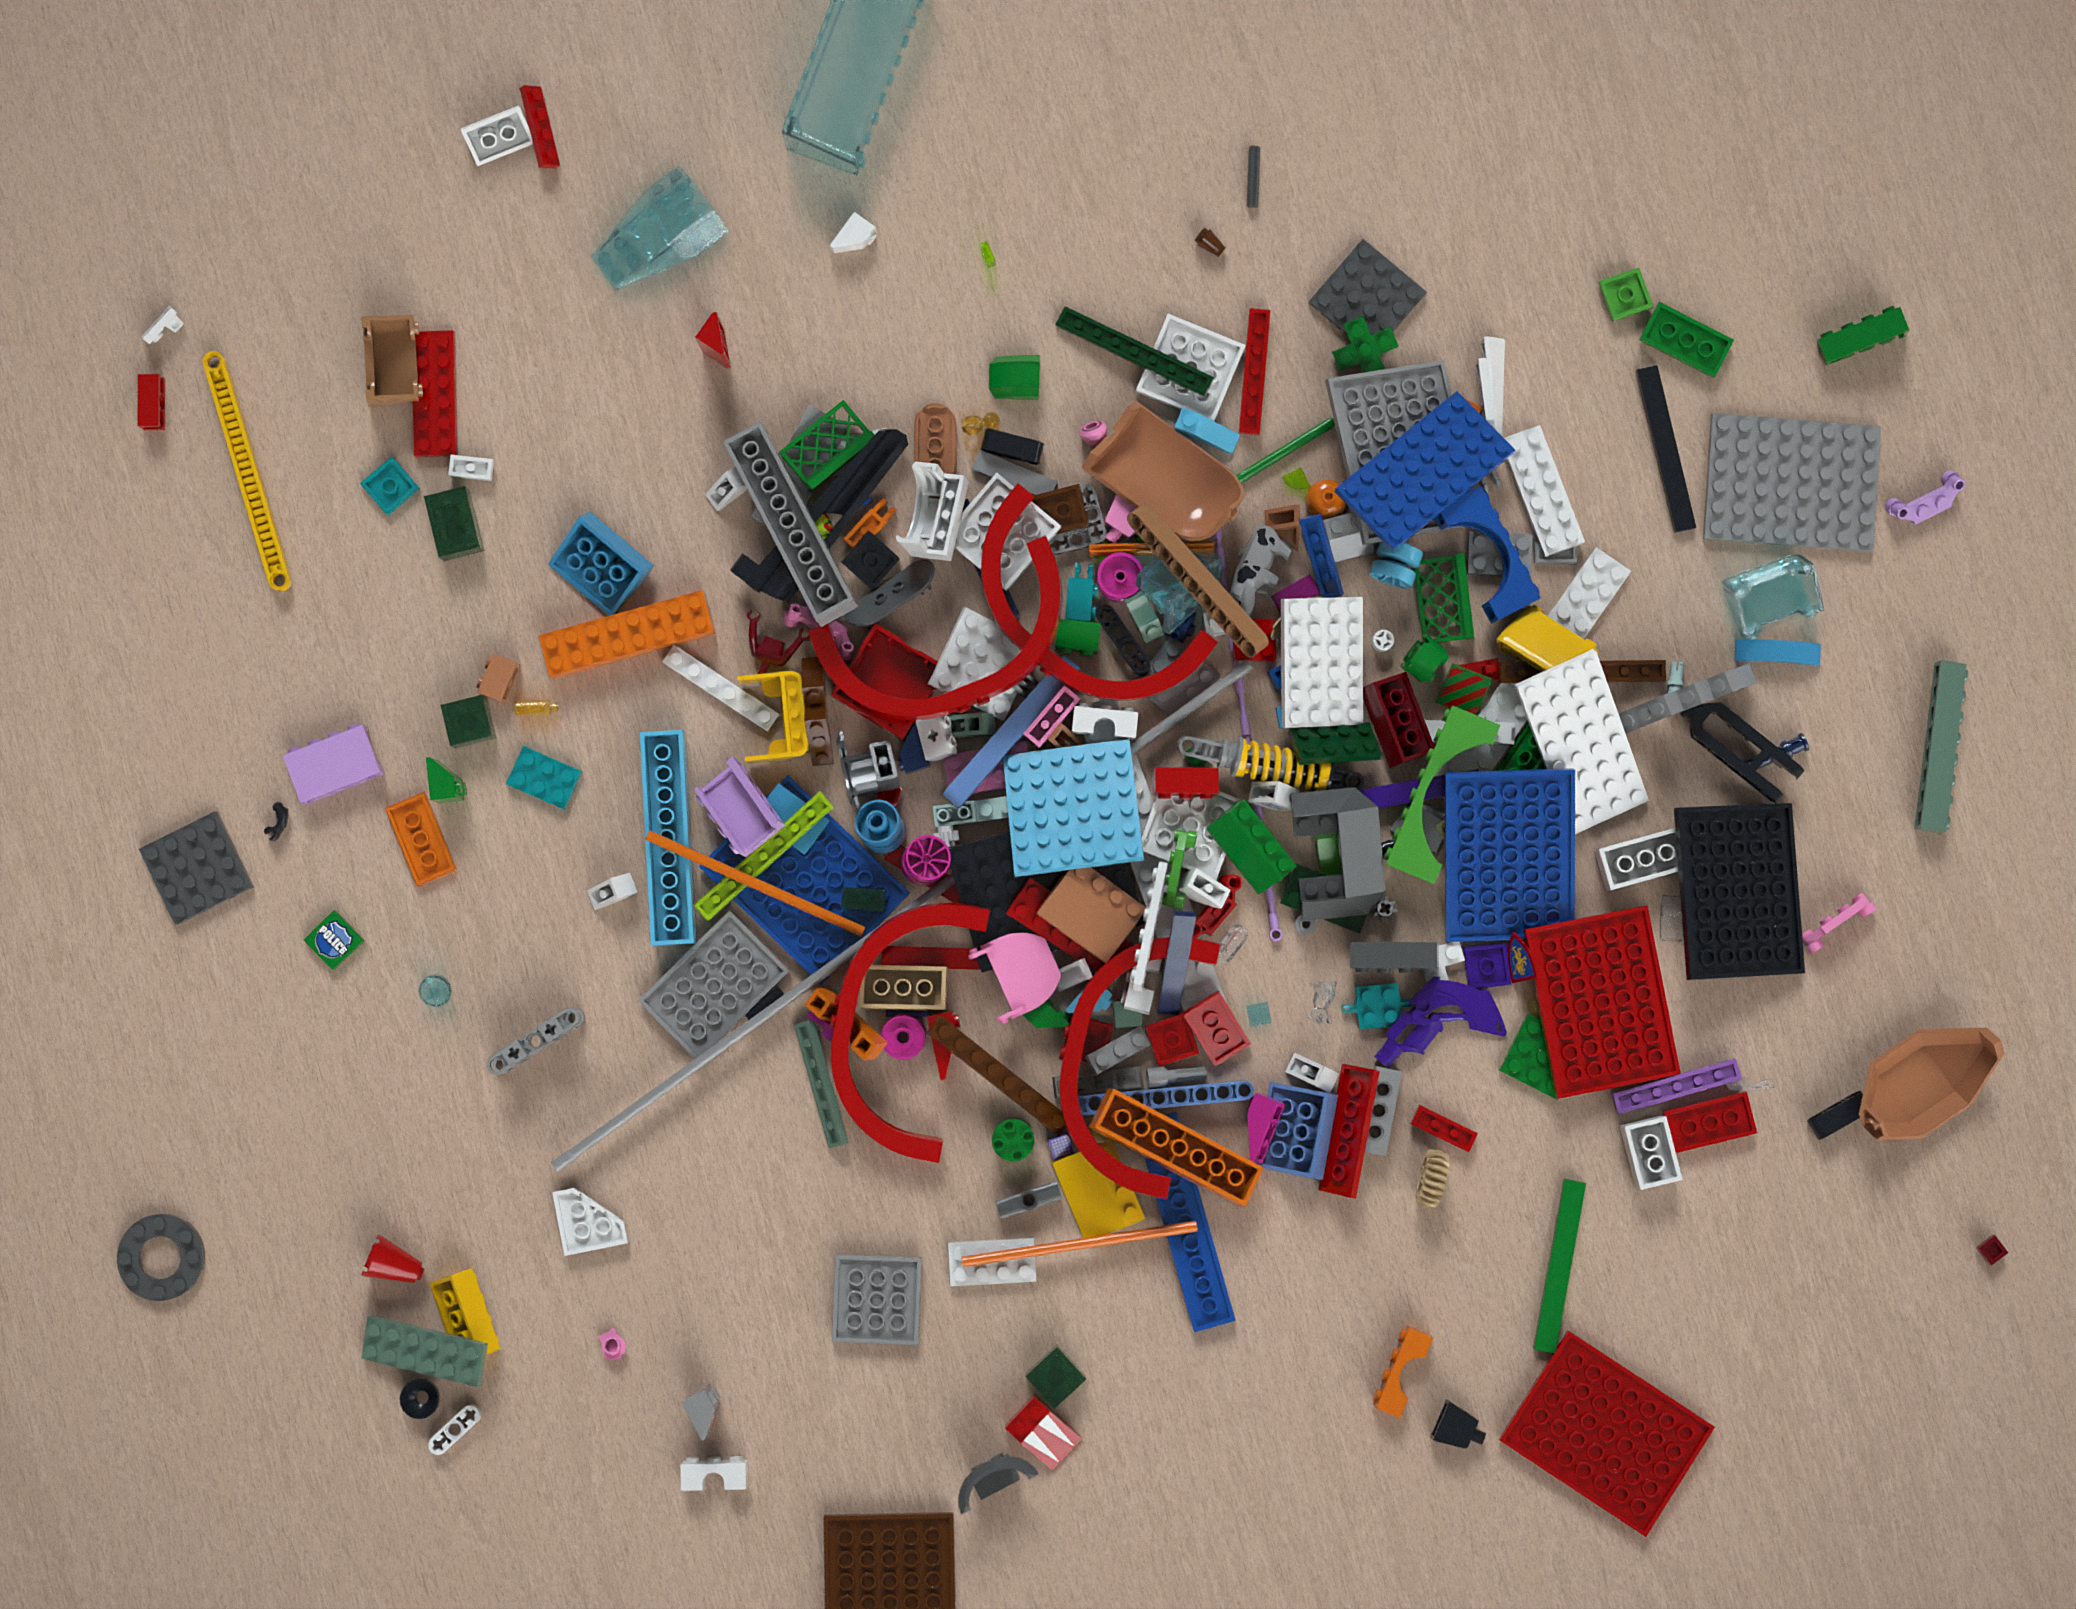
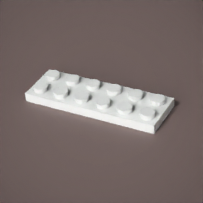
[1504,425,1585,557]

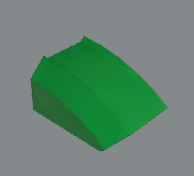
[989,355,1040,400]

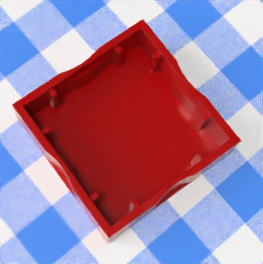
[830,623,938,742]

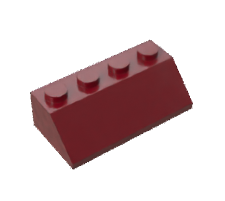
[1363,672,1435,768]

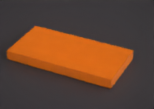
[385,792,457,887]

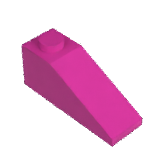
[1248,1093,1285,1163]

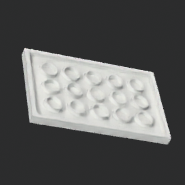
[1281,597,1363,728]

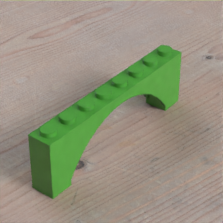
[1384,706,1501,884]

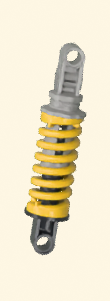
[1177,736,1364,791]

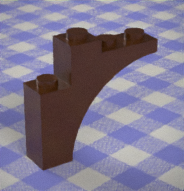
[802,657,834,766]

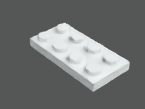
[948,1238,1036,1286]

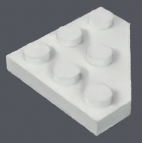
[552,1188,629,1256]

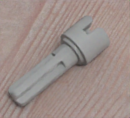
[1146,1066,1207,1089]

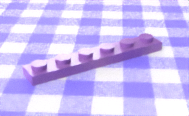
[1611,1058,1742,1114]

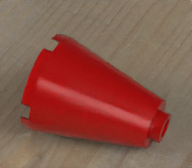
[361,1234,425,1283]

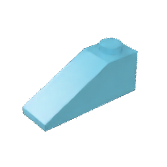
[1174,407,1240,455]

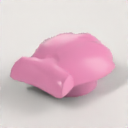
[598,1328,626,1360]

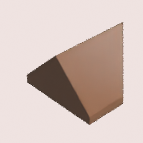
[1265,504,1300,551]

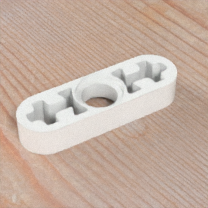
[428,1404,482,1455]

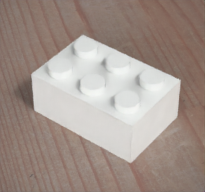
[1619,1116,1683,1190]

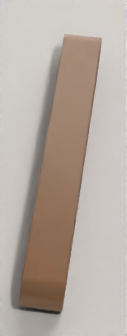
[1127,504,1269,657]

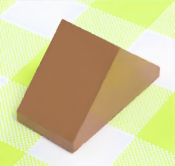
[1047,723,1084,748]

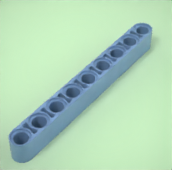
[942,655,1081,808]
[1078,1080,1254,1115]

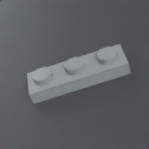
[1085,1026,1151,1075]

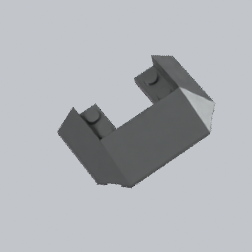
[1290,787,1386,921]

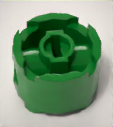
[1400,634,1449,683]
[992,1118,1035,1162]

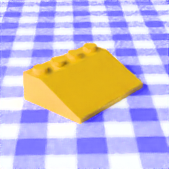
[1052,1138,1145,1238]

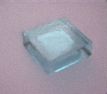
[1246,1002,1271,1027]

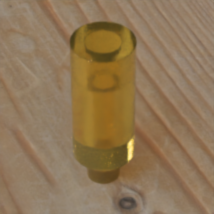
[515,700,559,716]

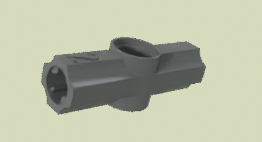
[995,1181,1062,1219]

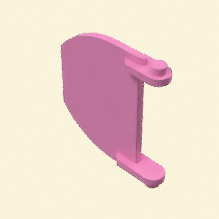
[968,933,1061,1025]

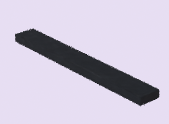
[1636,365,1697,533]

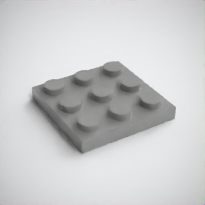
[1135,637,1221,725]

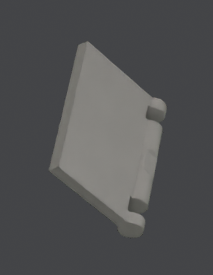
[1390,802,1445,853]

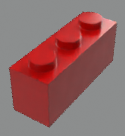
[1151,767,1219,800]

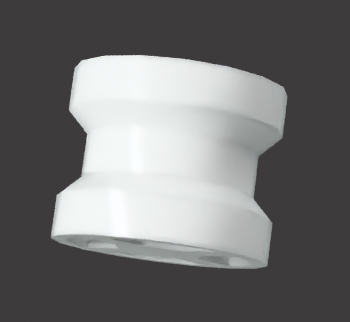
[1371,629,1394,652]

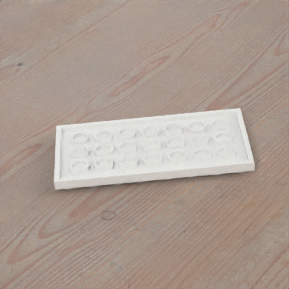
[1515,649,1649,834]

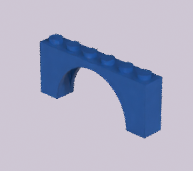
[1435,486,1541,624]

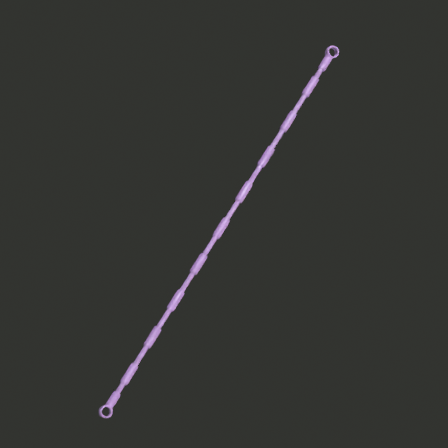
[1213,529,1283,941]

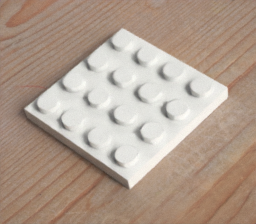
[1136,314,1246,421]
[954,473,1061,592]
[928,607,1021,721]
[1141,791,1240,880]

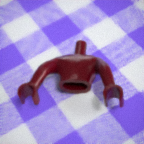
[747,609,810,674]

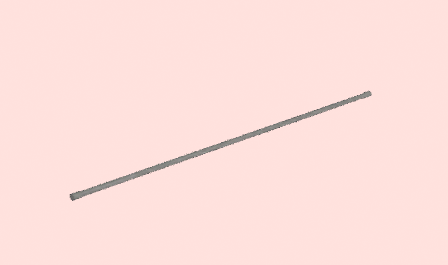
[551,660,1253,1172]

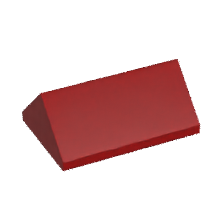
[695,312,731,369]

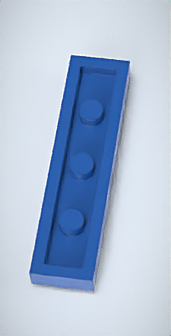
[1299,514,1344,598]

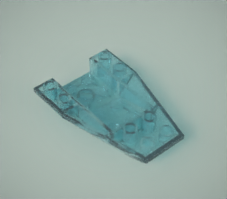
[591,166,729,290]

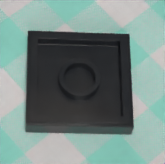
[841,530,900,590]

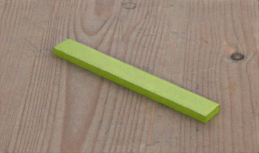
[694,791,834,921]

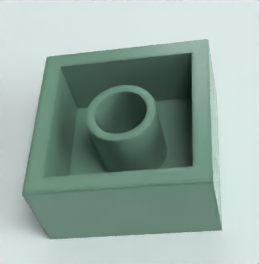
[1113,1001,1142,1028]

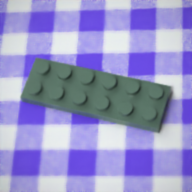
[361,1315,488,1387]

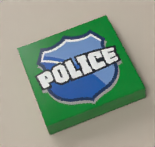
[304,910,365,970]

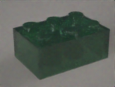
[424,486,485,561]

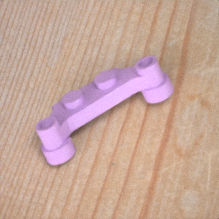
[1885,470,1966,525]

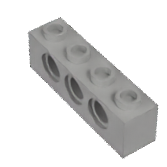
[1365,1066,1402,1156]

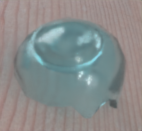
[419,974,452,1007]

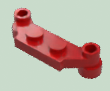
[1192,874,1242,939]

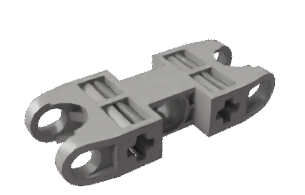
[487,1008,585,1075]

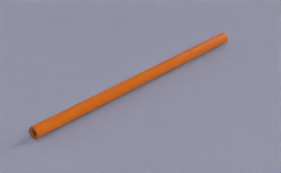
[645,830,865,937]
[962,1221,1198,1267]

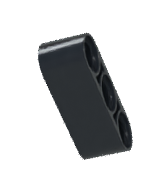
[980,428,1044,465]
[1807,1091,1863,1140]

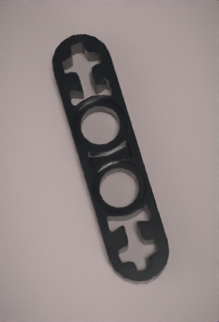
[1096,604,1151,676]

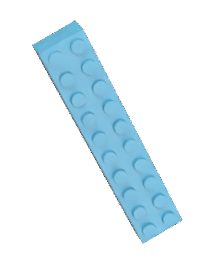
[640,730,697,946]

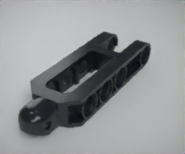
[1680,702,1804,804]

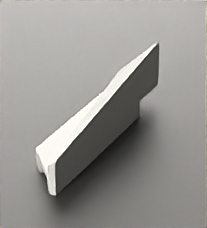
[1475,336,1505,436]

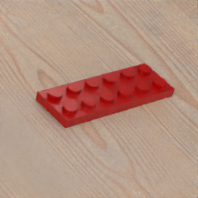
[413,330,458,457]
[1006,877,1134,982]
[1318,1064,1380,1199]

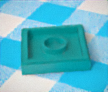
[360,456,420,516]

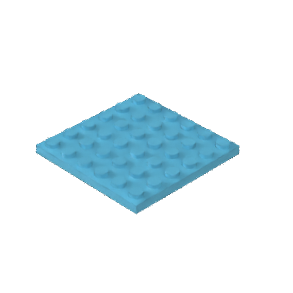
[1003,739,1144,877]

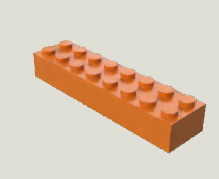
[538,590,716,679]
[1089,1088,1264,1207]

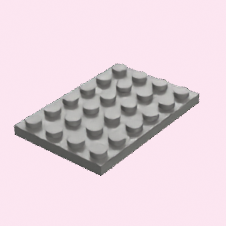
[638,910,790,1059]

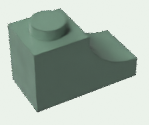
[1124,590,1164,643]

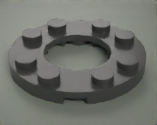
[117,1214,205,1301]

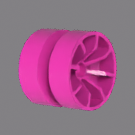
[901,835,951,886]

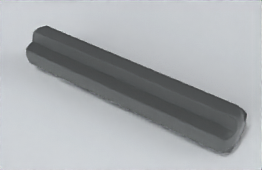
[1247,146,1260,208]

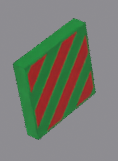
[1436,663,1492,715]

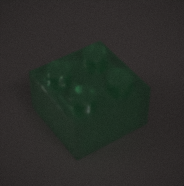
[440,695,496,749]
[1025,1344,1087,1409]

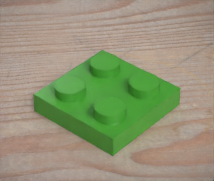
[1598,268,1653,322]

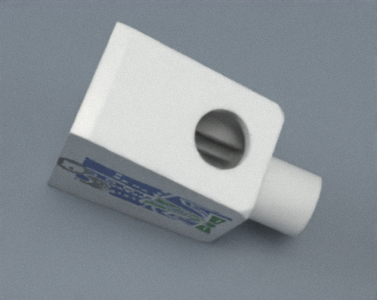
[1248,781,1300,811]

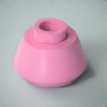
[1079,420,1107,447]

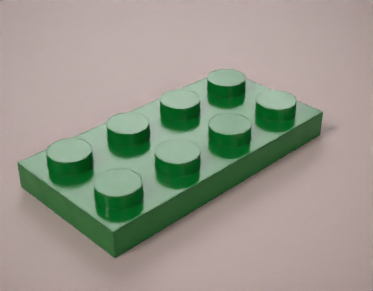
[1639,302,1734,379]

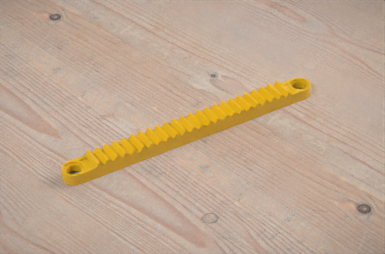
[203,351,292,592]

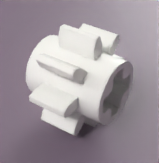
[933,825,960,848]

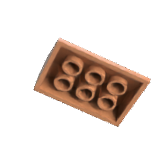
[1036,867,1146,963]

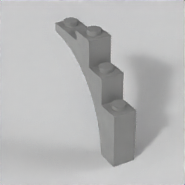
[1619,664,1757,734]

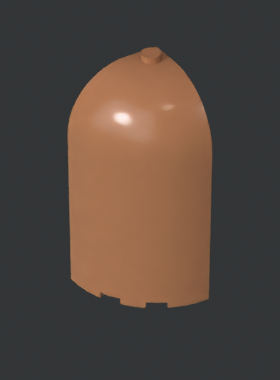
[1081,401,1244,541]

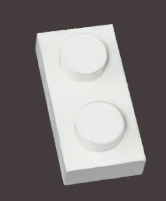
[448,455,494,481]

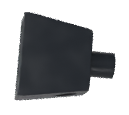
[1430,1399,1486,1449]

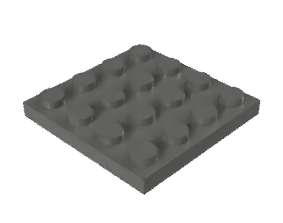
[1308,239,1427,336]
[139,811,254,925]

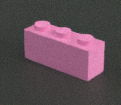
[1023,685,1081,750]

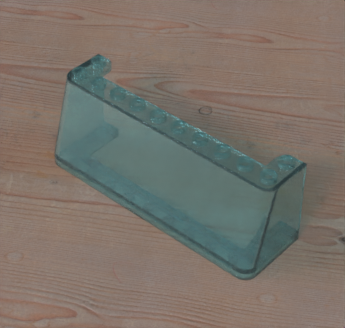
[782,0,924,175]

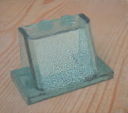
[1136,551,1222,635]

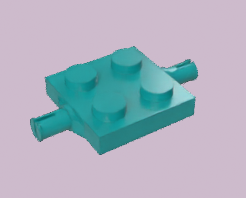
[1341,982,1415,1030]

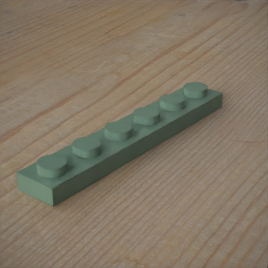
[794,1020,848,1148]

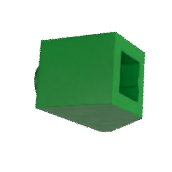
[1022,998,1069,1028]

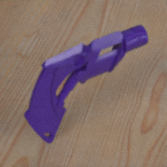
[1374,977,1507,1068]

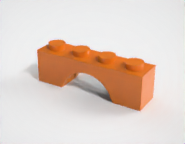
[805,987,888,1061]
[1372,1325,1433,1418]

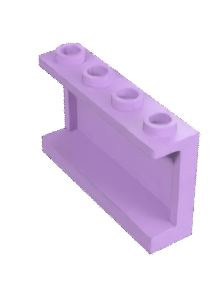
[283,723,385,805]
[694,757,785,857]

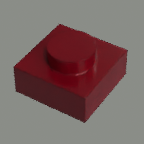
[1976,1235,2009,1266]

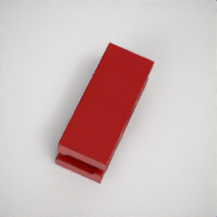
[137,374,165,431]

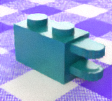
[1065,562,1098,622]

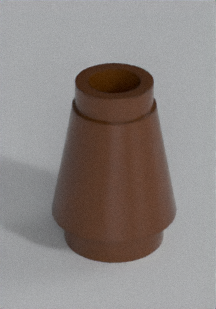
[1194,227,1226,257]

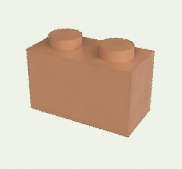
[477,653,521,704]

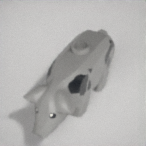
[1229,524,1292,616]

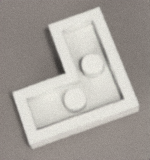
[1423,942,1465,984]

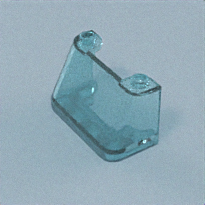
[1722,554,1825,639]

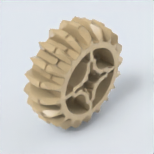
[1415,1149,1450,1208]

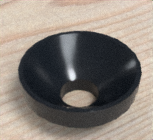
[400,1379,440,1419]

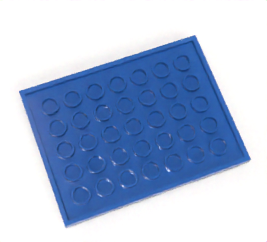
[1445,768,1575,942]
[699,775,910,985]

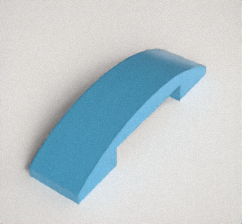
[1734,639,1821,666]

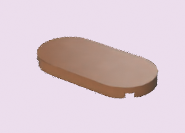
[914,404,956,474]

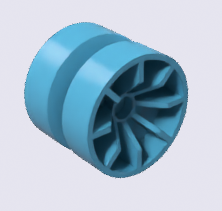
[1369,541,1423,589]

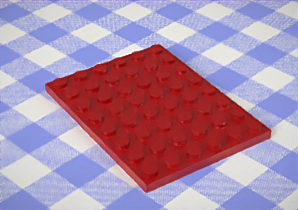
[1523,905,1681,1099]
[1498,1330,1715,1537]

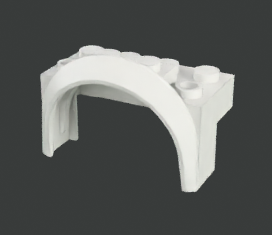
[896,461,969,561]

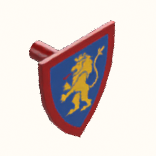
[1508,932,1539,983]

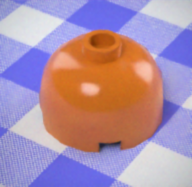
[1305,479,1347,520]

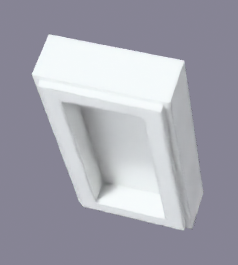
[1057,958,1093,992]

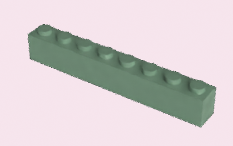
[1914,660,1968,833]

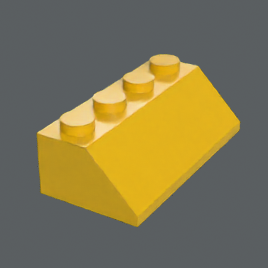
[429,1268,501,1355]

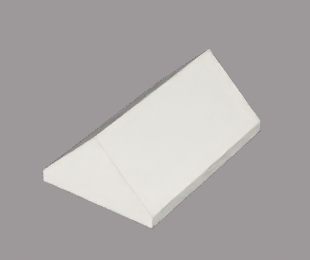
[461,105,533,166]

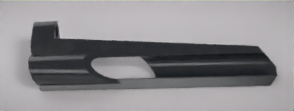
[730,429,909,603]

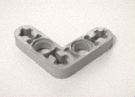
[1049,484,1106,555]

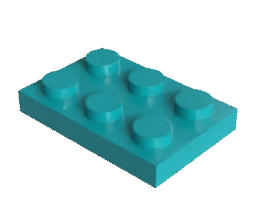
[506,746,583,810]

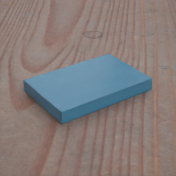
[767,783,830,855]

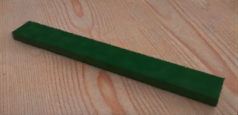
[1055,306,1214,397]

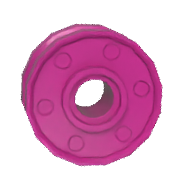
[881,1013,927,1060]

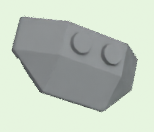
[1301,512,1380,563]

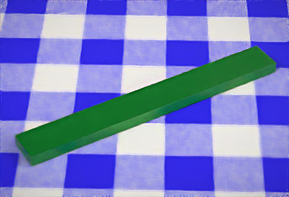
[1533,1179,1586,1353]

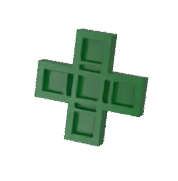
[1332,315,1399,373]

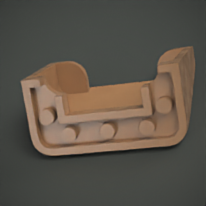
[361,315,423,407]

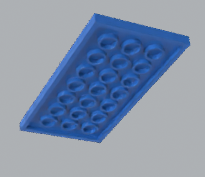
[1334,391,1515,551]

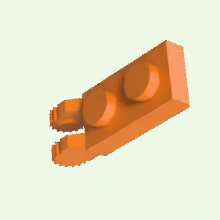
[843,498,897,548]

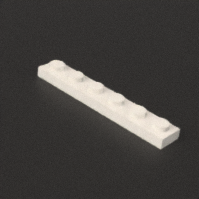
[662,645,780,732]
[1130,862,1168,991]

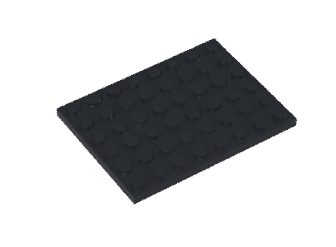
[1674,803,1805,980]
[949,830,1145,973]

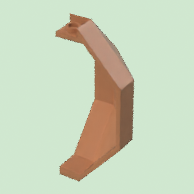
[1859,1027,2004,1140]

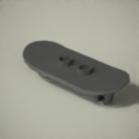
[844,559,935,630]

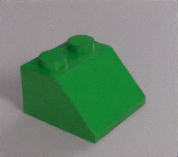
[1055,619,1101,657]
[426,757,467,803]

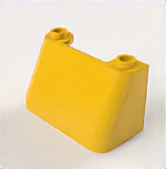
[1496,605,1598,672]

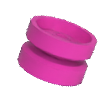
[1097,552,1144,603]

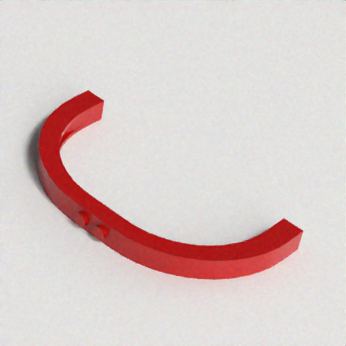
[981,483,1218,701]
[808,535,1063,720]
[829,903,990,1163]
[1059,937,1221,1199]

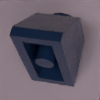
[897,725,931,775]

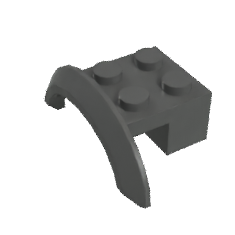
[836,731,900,809]
[958,1453,1039,1514]

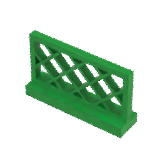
[779,400,875,493]
[1414,553,1475,643]

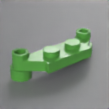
[1162,829,1198,911]

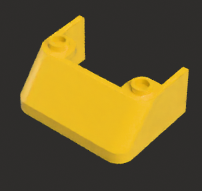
[737,671,809,764]

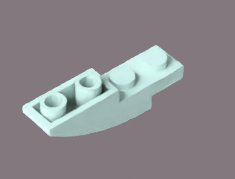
[933,796,1009,828]

